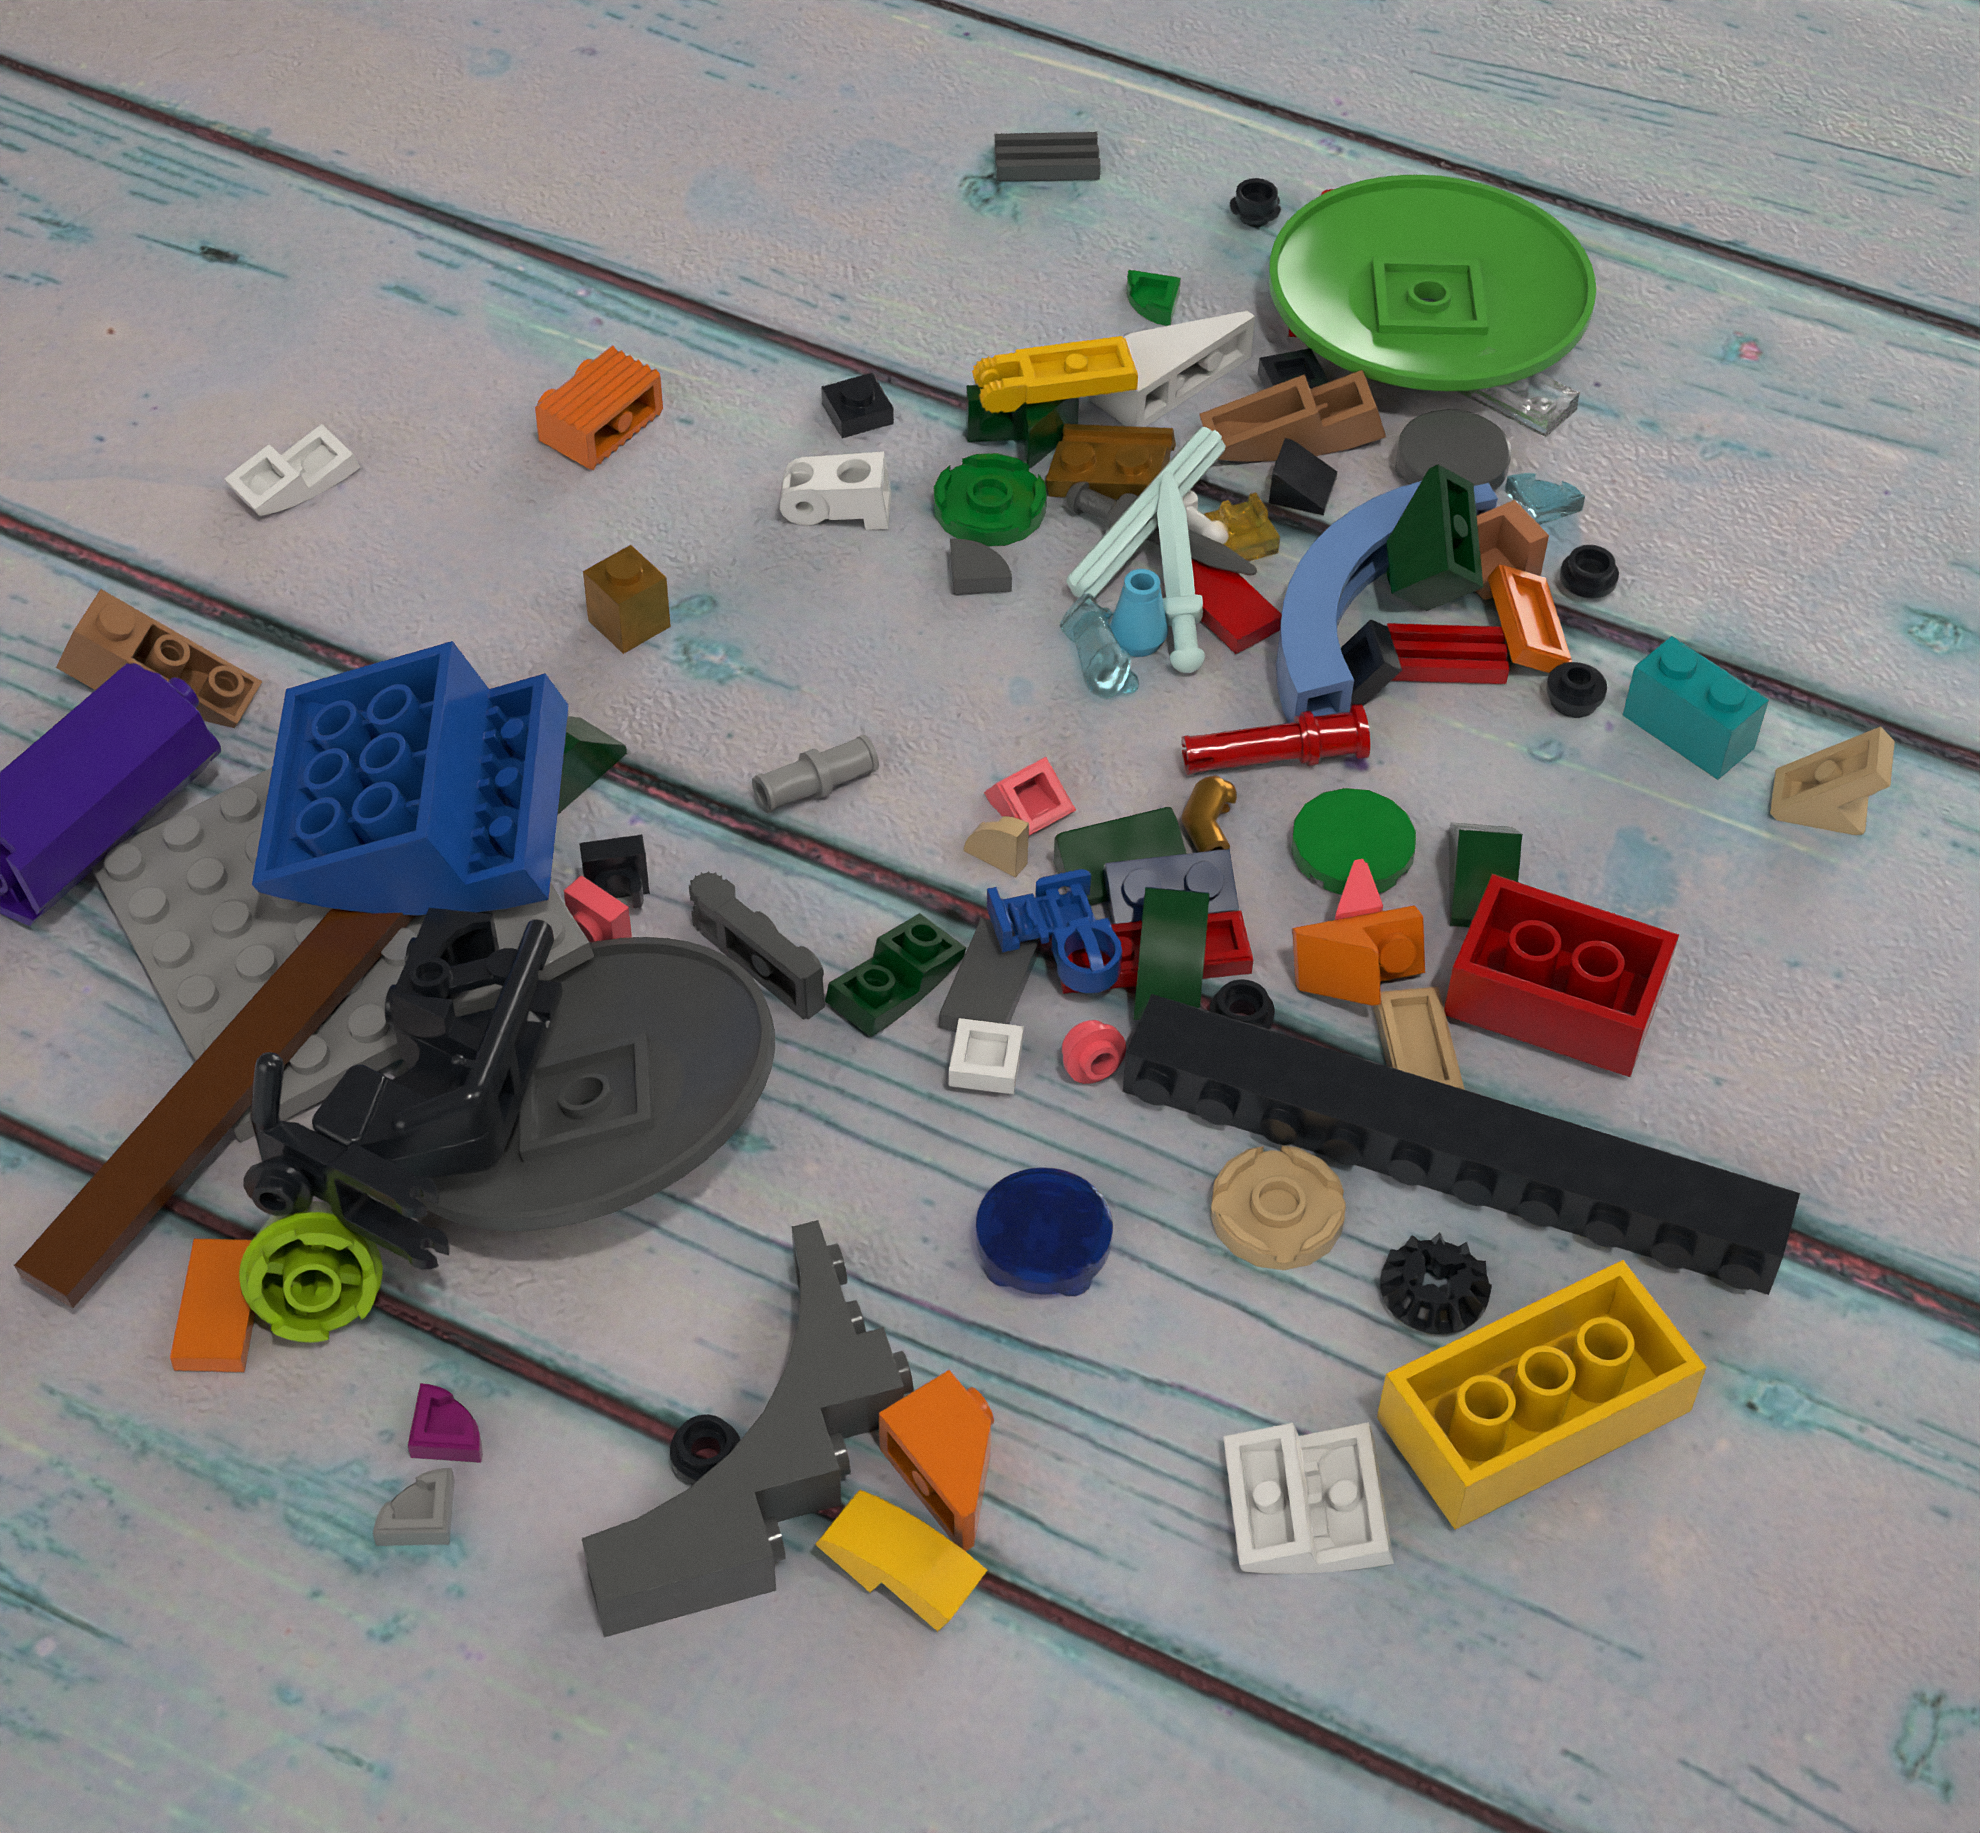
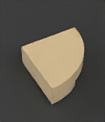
[964,816,1029,878]

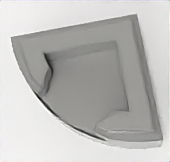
[373,1468,455,1546]

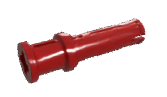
[1181,704,1370,775]

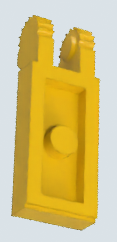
[972,336,1138,414]

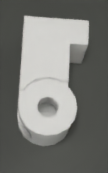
[780,451,892,530]

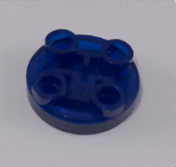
[976,1167,1113,1297]

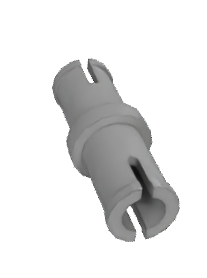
[752,734,879,813]

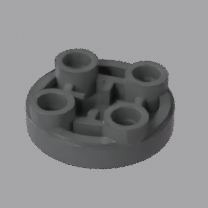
[1395,409,1511,491]

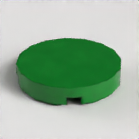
[934,453,1047,547]
[1291,788,1416,895]

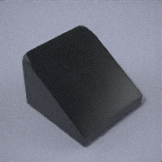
[1269,438,1338,515]

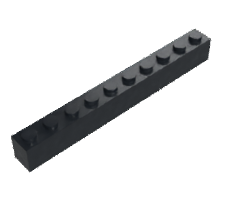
[1122,994,1800,1295]

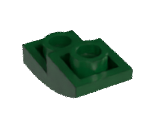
[1133,887,1210,1021]
[825,913,966,1037]

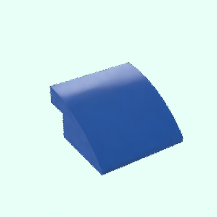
[252,641,569,915]

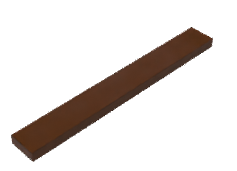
[14,908,416,1308]

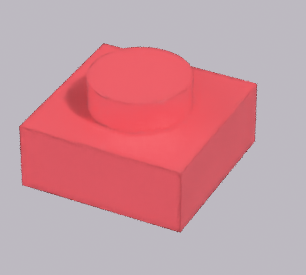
[564,875,632,943]

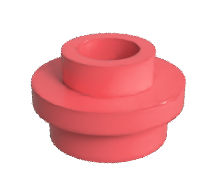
[1062,1020,1126,1084]

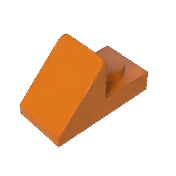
[1292,905,1425,1006]

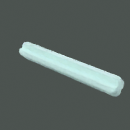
[1066,427,1226,602]

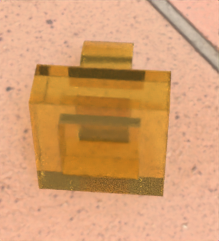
[1204,492,1280,561]

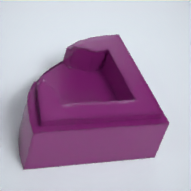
[408,1383,483,1463]

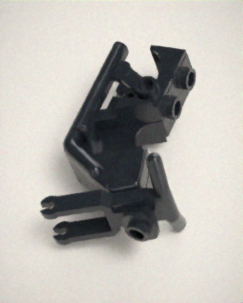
[243,907,563,1270]

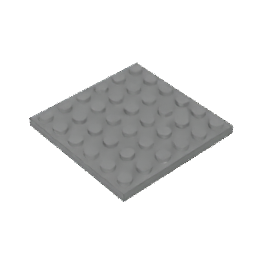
[92,767,594,1143]

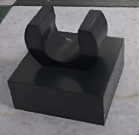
[579,834,650,908]

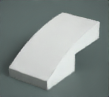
[224,424,361,516]

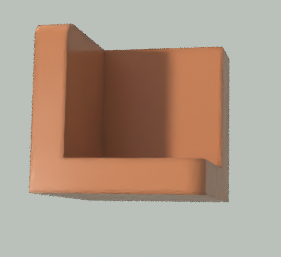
[1476,500,1549,600]

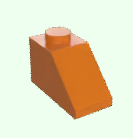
[879,1369,994,1552]

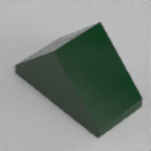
[1449,822,1523,928]

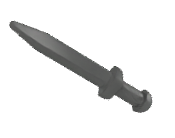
[1066,481,1257,575]

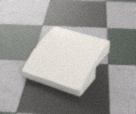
[1223,1422,1394,1574]

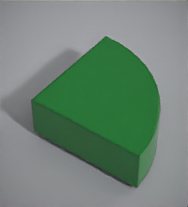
[1127,270,1181,326]

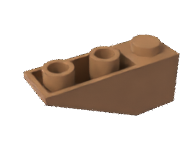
[56,589,262,728]

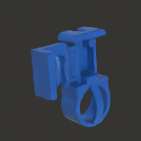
[987,869,1122,994]

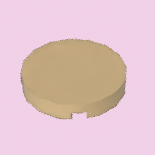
[1210,1145,1346,1270]

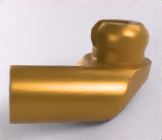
[1181,775,1237,852]

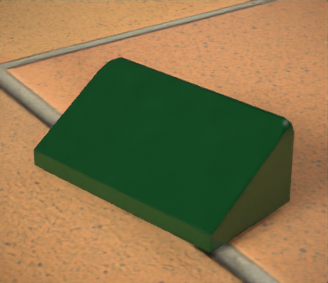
[1053,807,1187,905]

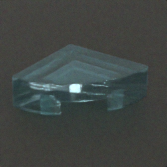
[1505,473,1585,525]

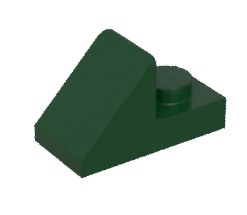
[966,385,1079,468]

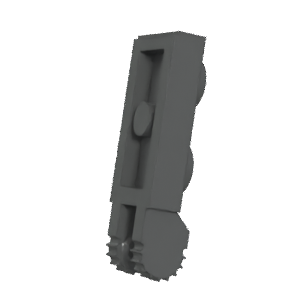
[689,871,825,1020]

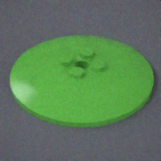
[1268,175,1596,391]

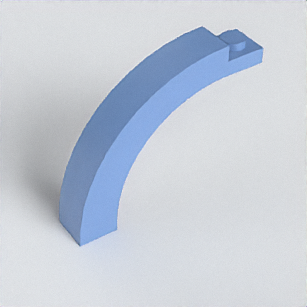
[1276,481,1498,723]

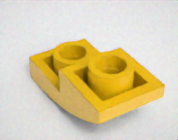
[815,1489,987,1632]

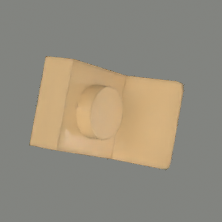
[1770,726,1895,835]

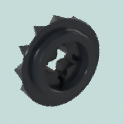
[1380,1232,1492,1334]

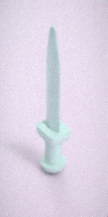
[1157,471,1205,673]

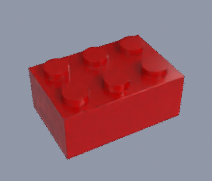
[1444,874,1679,1077]

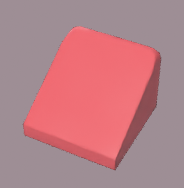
[984,757,1076,836]
[1335,859,1383,920]

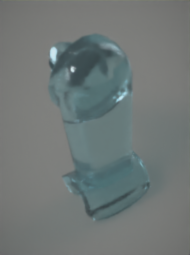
[1060,593,1139,700]

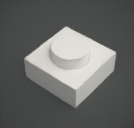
[949,1018,1024,1094]

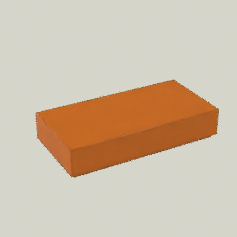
[1487,564,1572,673]
[170,1239,255,1372]

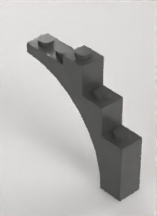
[582,1220,914,1637]

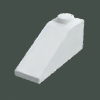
[1089,311,1255,427]

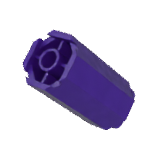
[0,663,221,926]

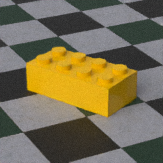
[1377,1260,1707,1530]

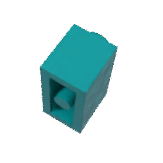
[1623,636,1769,780]

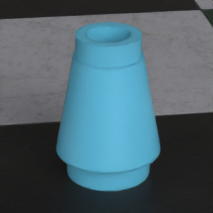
[1109,569,1168,657]

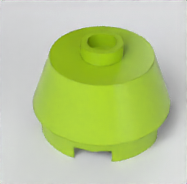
[239,1201,383,1343]

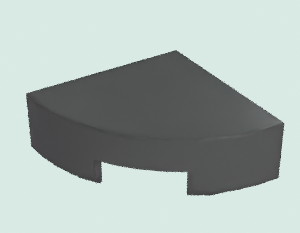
[950,539,1012,594]

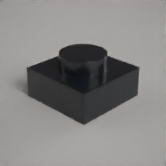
[1257,348,1329,389]
[821,373,894,438]
[1341,619,1402,706]

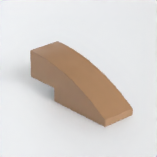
[1199,370,1386,462]

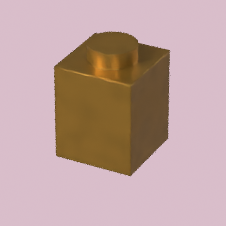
[583,545,671,654]

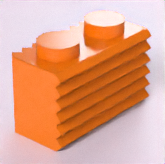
[535,345,663,470]

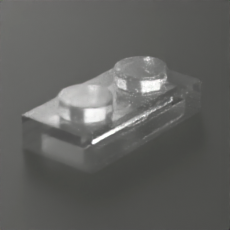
[1456,346,1580,438]

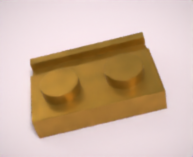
[1045,424,1176,500]

